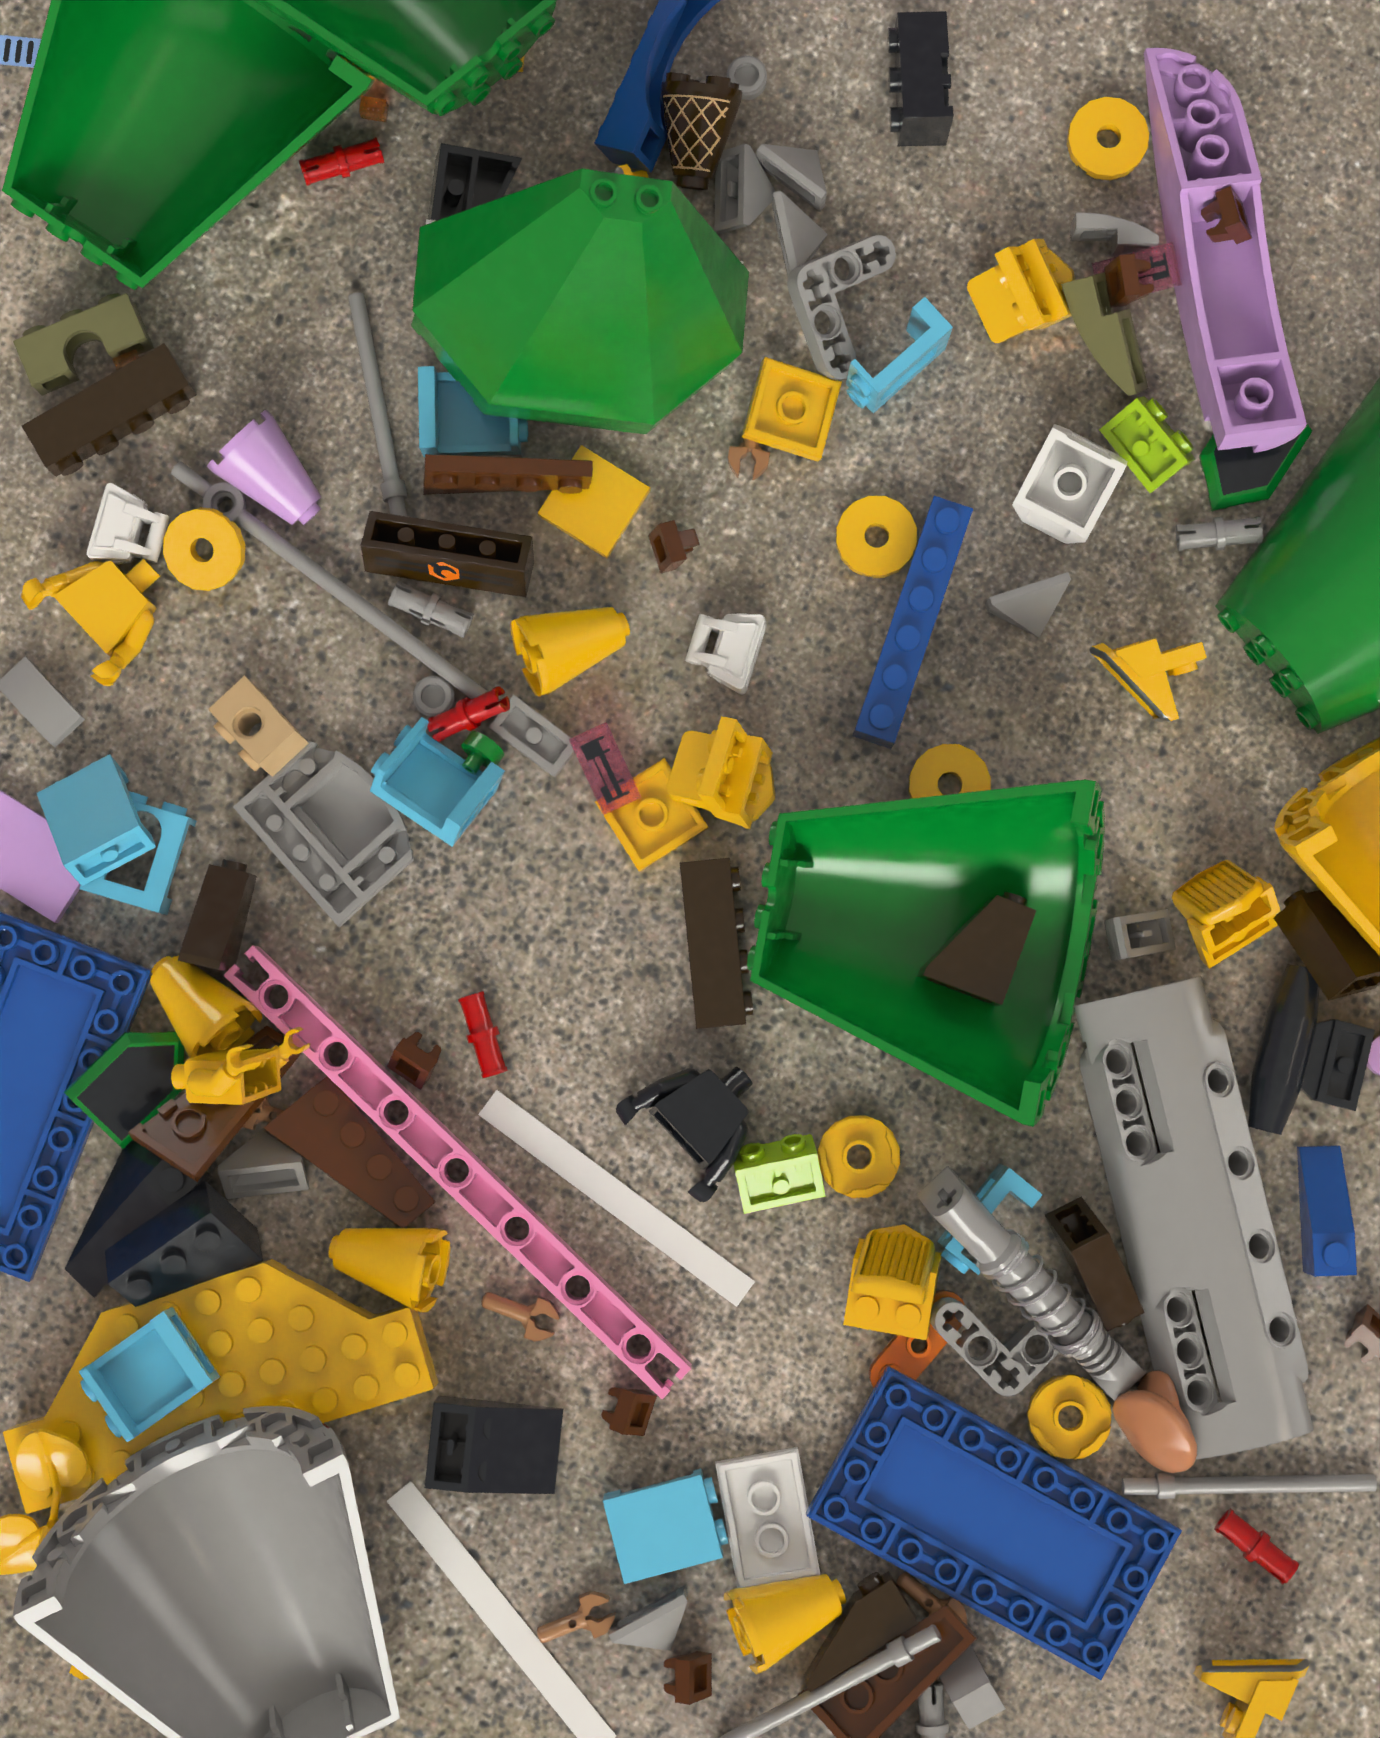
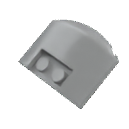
[233,741,414,927]

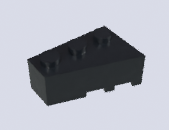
[105,1181,263,1307]

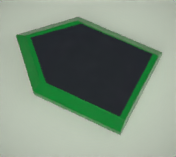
[1199,424,1313,512]
[64,1031,185,1149]

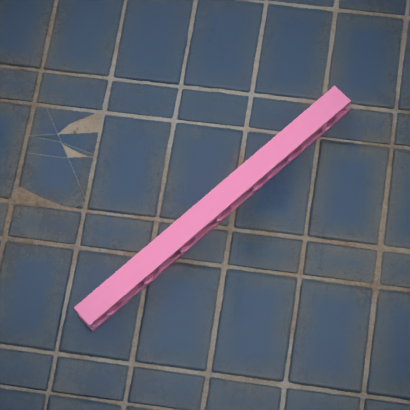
[223,945,692,1399]

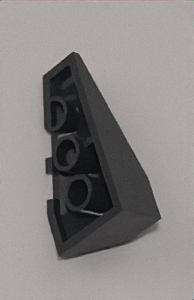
[65,1140,212,1298]

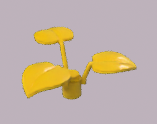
[0,1429,88,1575]

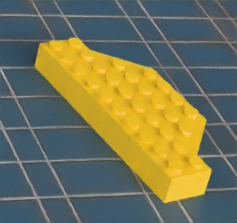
[3,1259,439,1514]

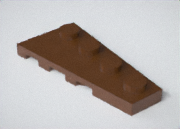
[423,454,593,495]
[128,1025,302,1182]
[264,1076,435,1228]
[798,1605,978,1738]

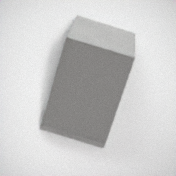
[1104,909,1176,961]
[940,1646,1006,1729]

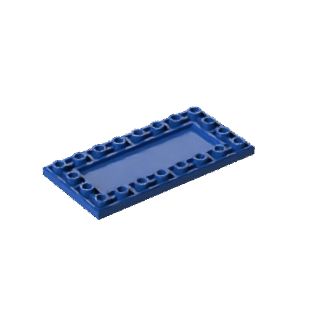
[0,911,152,1282]
[806,1365,1182,1680]

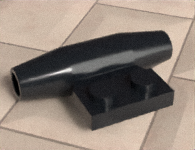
[1248,964,1375,1135]

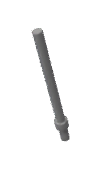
[348,292,408,517]
[1121,1473,1377,1499]
[718,1624,942,1738]

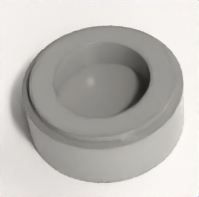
[727,56,767,100]
[413,676,455,718]

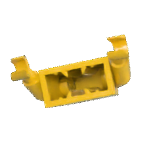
[21,558,161,686]
[171,1027,310,1105]

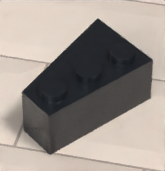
[887,11,954,147]
[428,143,522,221]

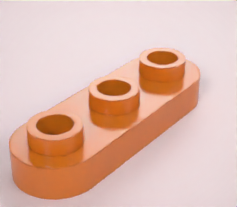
[869,1290,965,1388]

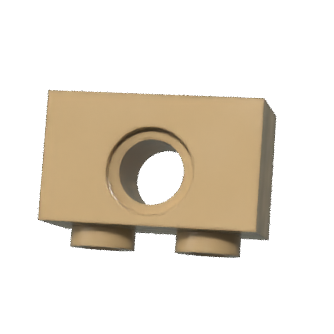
[208,675,309,777]

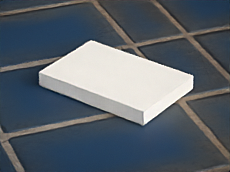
[715,1447,821,1588]

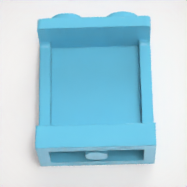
[418,366,528,457]
[370,717,505,847]
[37,754,156,886]
[79,1307,220,1442]
[603,1468,729,1584]

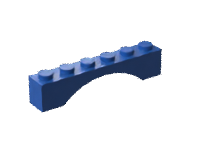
[594,0,720,172]
[852,496,973,749]

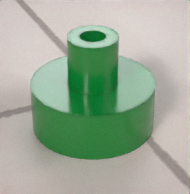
[461,731,505,775]

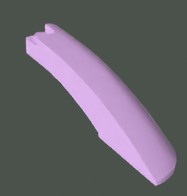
[1144,48,1307,453]

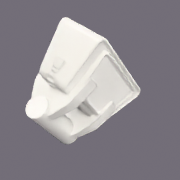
[87,483,170,564]
[685,613,767,695]

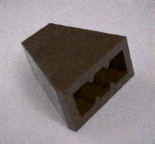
[178,859,257,971]
[1274,889,1380,1001]
[917,892,1037,1006]
[1045,1196,1145,1332]

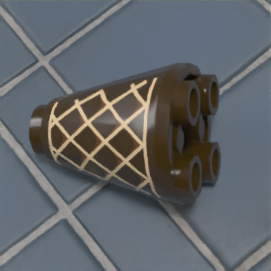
[661,72,742,190]

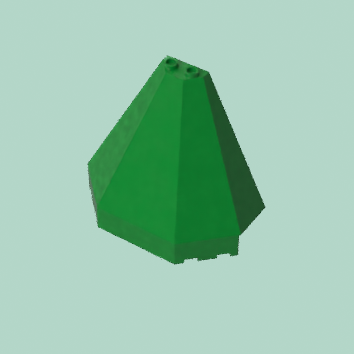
[411,168,749,434]

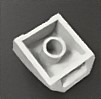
[1012,424,1128,544]

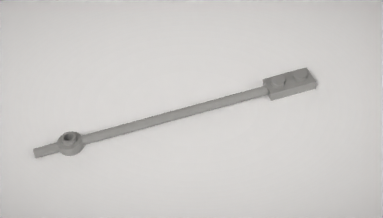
[171,461,580,778]

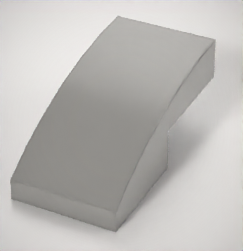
[1070,212,1159,256]
[0,656,85,748]

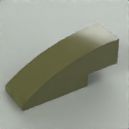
[1061,272,1148,396]

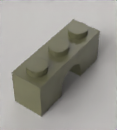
[13,293,154,396]

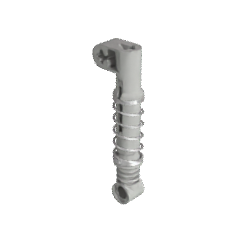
[917,1166,1146,1401]

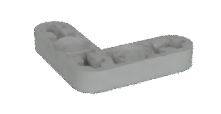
[787,235,896,380]
[930,1297,1082,1397]

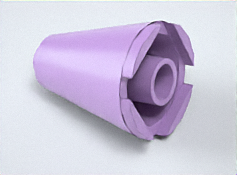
[207,410,321,525]

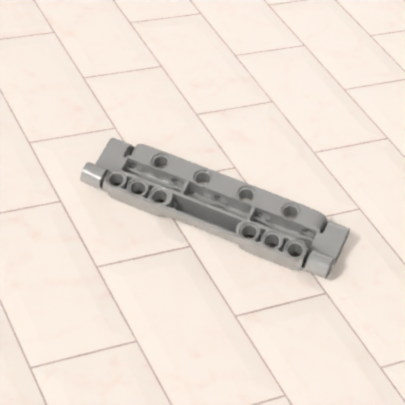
[1074,976,1314,1460]

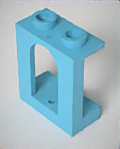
[846,297,953,413]
[79,791,197,915]
[937,1164,1042,1275]

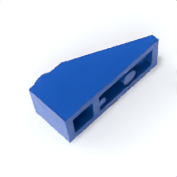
[1297,1145,1357,1277]

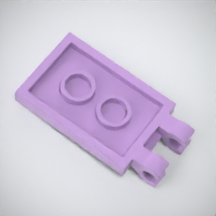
[0,790,80,923]

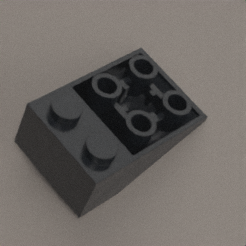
[424,1396,564,1494]

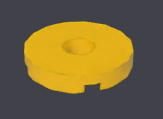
[1067,97,1149,181]
[836,496,917,578]
[163,507,245,591]
[908,744,991,799]
[817,1115,900,1198]
[1027,1374,1112,1459]

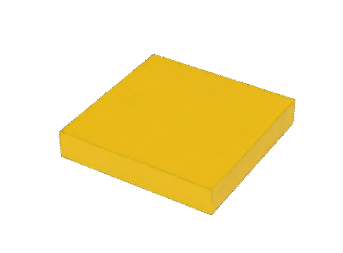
[741,357,842,462]
[537,445,651,559]
[595,758,709,872]

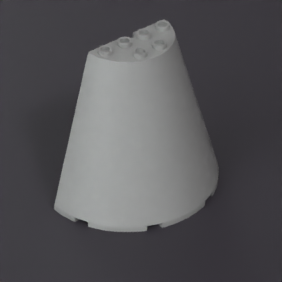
[13,1406,400,1738]

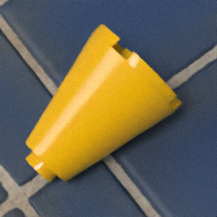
[510,607,630,697]
[150,956,262,1058]
[328,1228,451,1313]
[723,1574,846,1675]

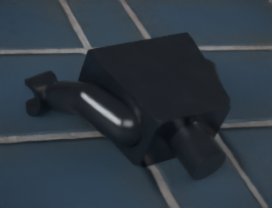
[616,1067,753,1202]

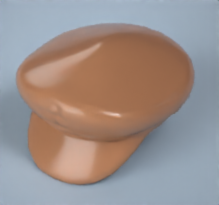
[1113,1370,1197,1473]

